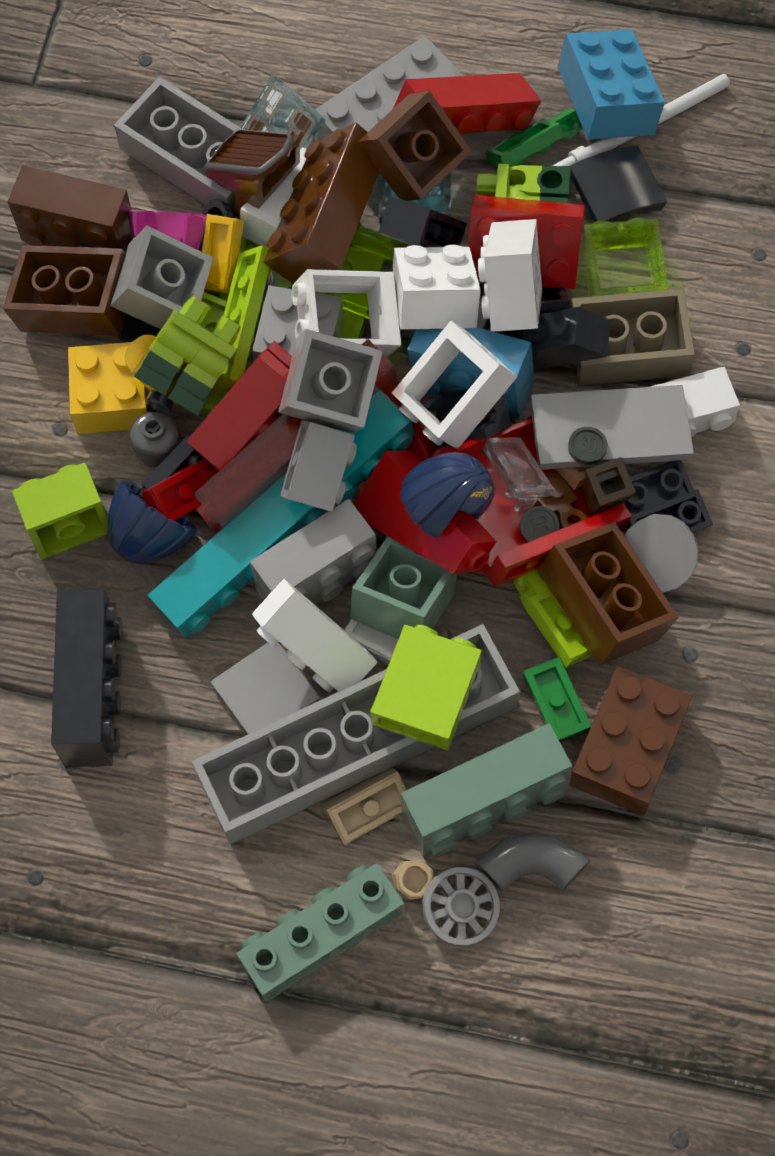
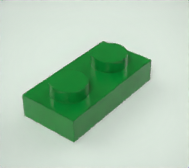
[522,657,591,743]

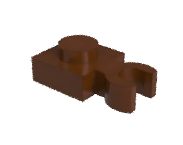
[522,470,587,530]

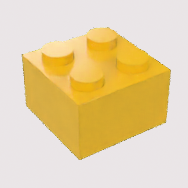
[68,342,151,434]

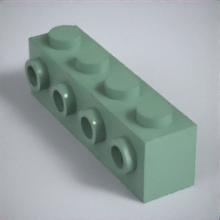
[236,863,405,1003]

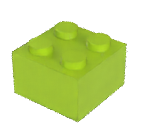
[11,462,108,560]

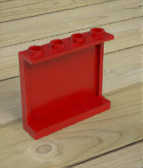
[431,415,632,587]

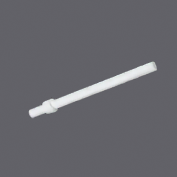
[552,74,730,166]

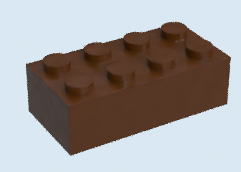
[263,122,379,284]

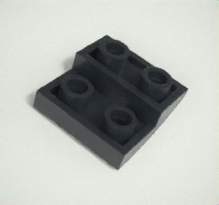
[570,145,668,228]
[625,460,713,533]

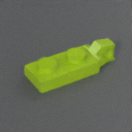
[513,570,593,668]

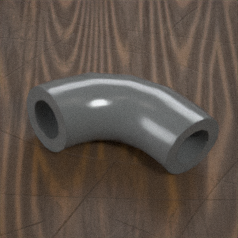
[474,833,590,892]

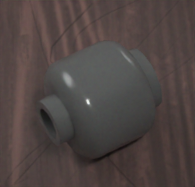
[130,411,182,467]

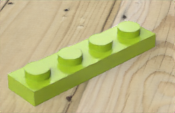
[212,245,271,391]

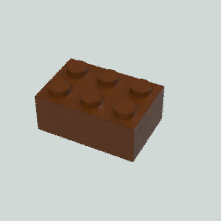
[8,165,133,254]
[3,245,127,336]
[537,522,679,665]
[569,665,693,816]

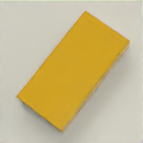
[202,214,244,293]

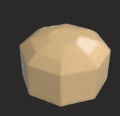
[392,859,434,900]

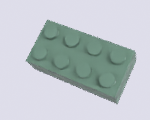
[401,723,572,858]

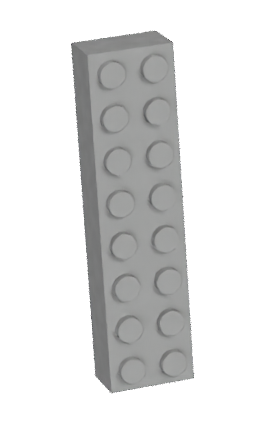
[192,624,520,845]

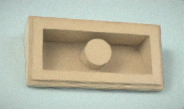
[322,767,407,845]

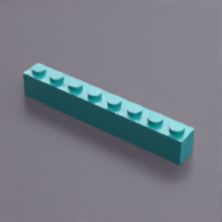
[148,390,415,638]

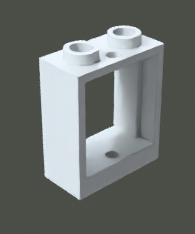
[292,269,401,357]
[392,321,518,449]

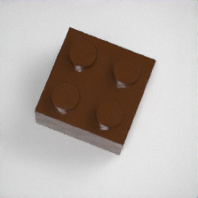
[358,91,472,201]

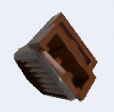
[204,129,300,219]

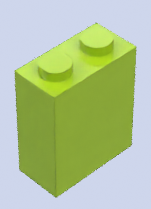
[370,624,482,751]

